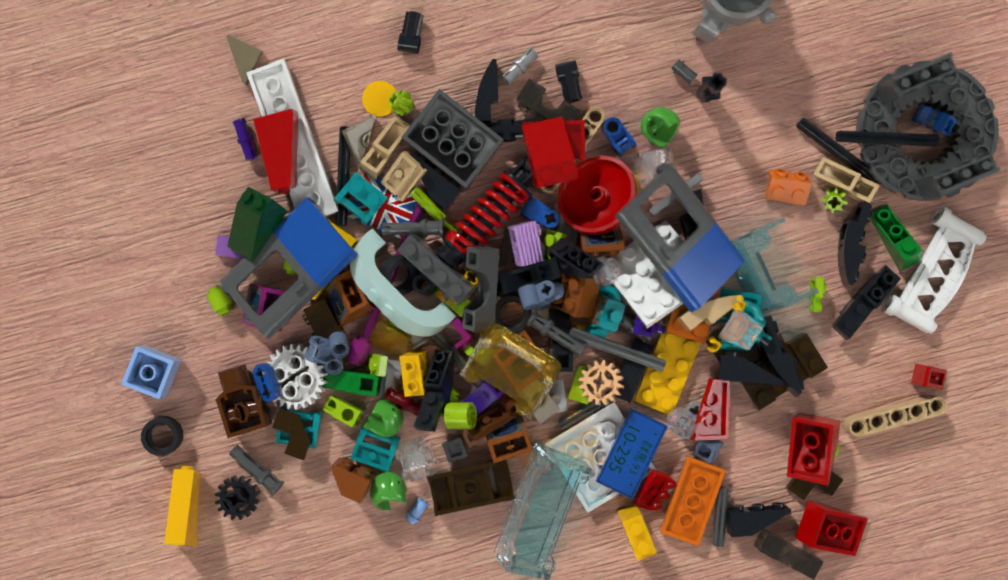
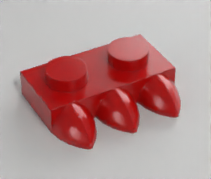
[632,469,677,511]

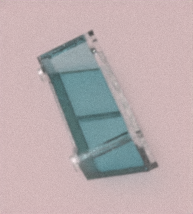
[494,443,592,580]

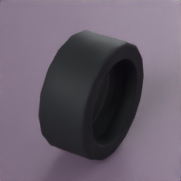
[380,255,420,295]
[495,295,531,333]
[141,416,183,456]

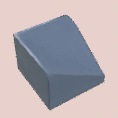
[694,440,723,464]

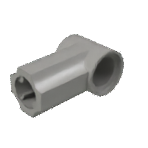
[378,359,402,400]

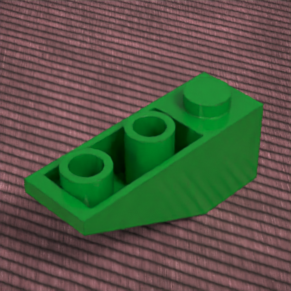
[871,204,923,270]
[322,368,381,396]

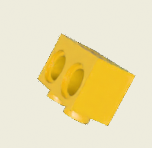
[399,350,429,397]

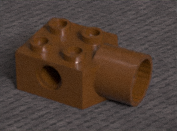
[215,364,272,438]

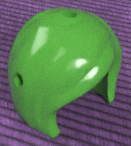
[641,107,680,148]
[364,399,404,437]
[370,472,407,510]

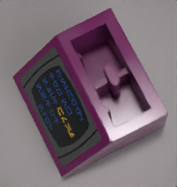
[242,283,286,331]

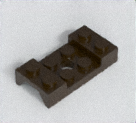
[740,333,828,410]
[427,459,515,516]

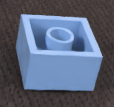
[121,345,182,399]

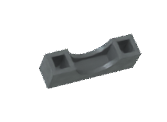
[397,234,477,305]
[463,246,500,332]

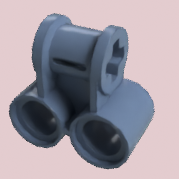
[518,280,564,311]
[304,332,349,375]

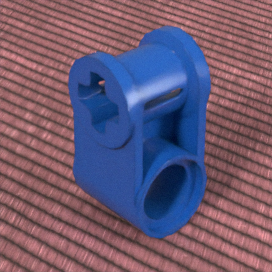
[602,117,637,157]
[520,197,560,229]

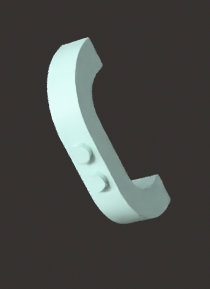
[350,229,456,336]

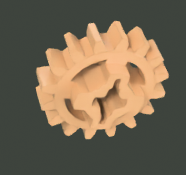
[579,360,624,406]

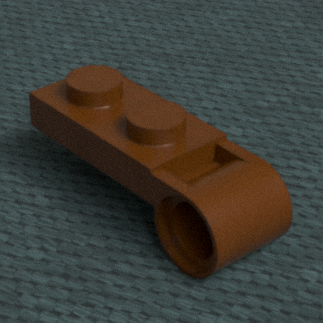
[467,390,525,441]

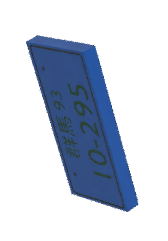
[595,408,668,500]

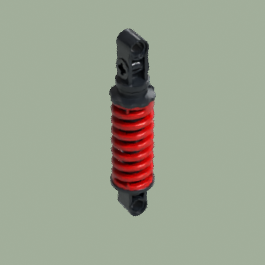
[412,155,533,296]

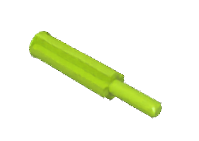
[409,186,457,232]

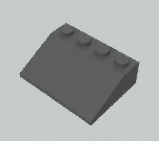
[401,89,504,190]

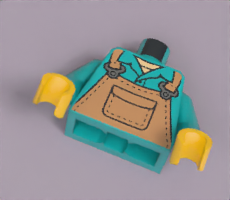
[572,281,625,338]
[706,295,772,352]

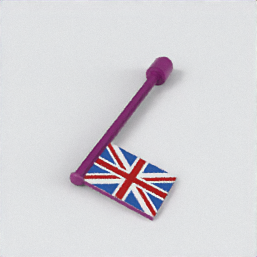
[347,173,430,367]

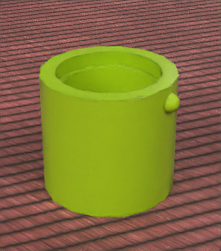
[444,402,477,429]

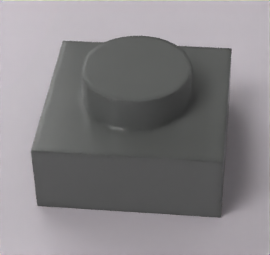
[442,436,468,463]

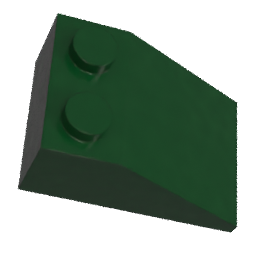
[228,187,287,262]

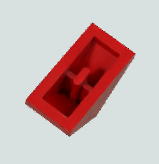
[911,363,947,390]

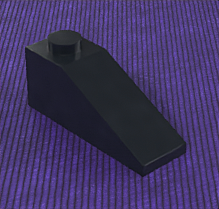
[719,352,784,386]

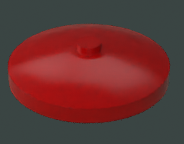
[558,156,638,235]

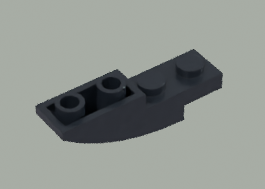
[838,203,873,285]
[831,265,901,340]
[759,315,804,397]
[414,349,455,432]

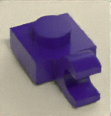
[633,316,666,337]

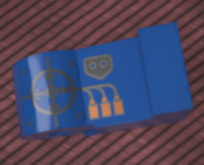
[911,105,957,136]

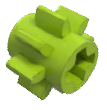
[389,89,414,116]
[821,187,848,214]

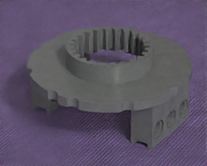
[856,52,1001,201]

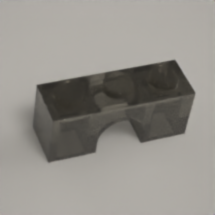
[516,78,581,121]
[754,528,823,580]

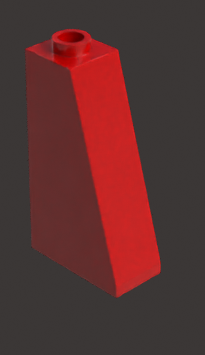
[253,109,298,195]

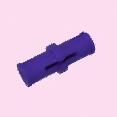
[233,118,258,161]

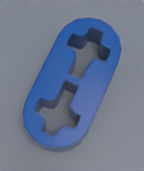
[253,363,280,402]

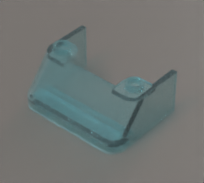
[730,217,819,314]

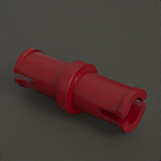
[384,387,421,416]

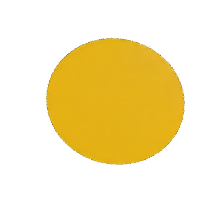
[362,81,397,117]

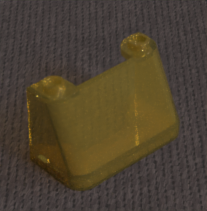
[459,323,561,419]

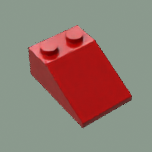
[521,117,579,188]
[787,413,840,486]
[795,500,868,556]

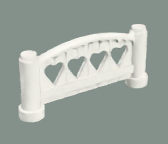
[882,206,987,334]

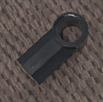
[397,11,424,55]
[555,60,582,103]

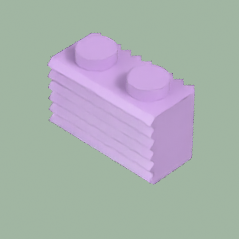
[508,220,546,266]

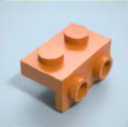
[764,168,812,205]

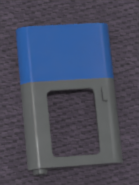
[615,162,745,312]
[220,196,358,339]

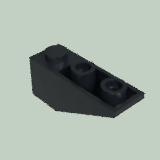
[411,153,462,211]
[547,238,605,279]
[548,310,573,372]
[726,502,791,537]

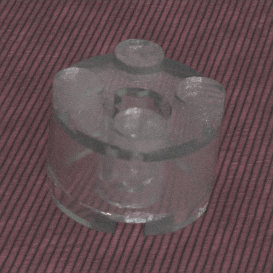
[631,146,677,183]
[395,435,437,482]

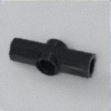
[697,73,727,103]
[484,119,536,142]

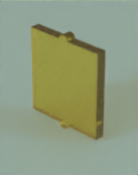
[370,319,412,360]

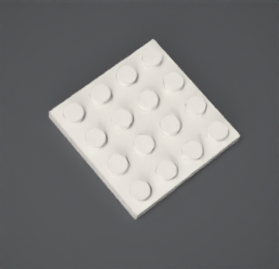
[602,220,684,328]
[545,401,656,513]

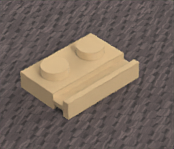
[381,151,427,202]

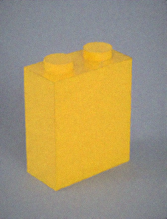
[617,504,657,561]

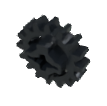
[215,475,260,520]

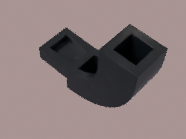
[497,257,561,297]

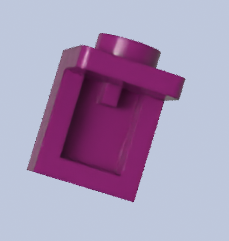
[451,317,473,349]

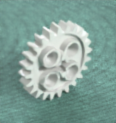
[263,344,328,410]

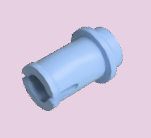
[405,497,429,525]

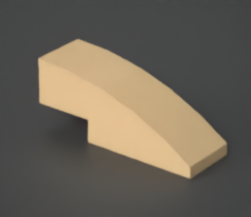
[359,115,410,180]
[813,157,880,204]
[676,295,744,331]

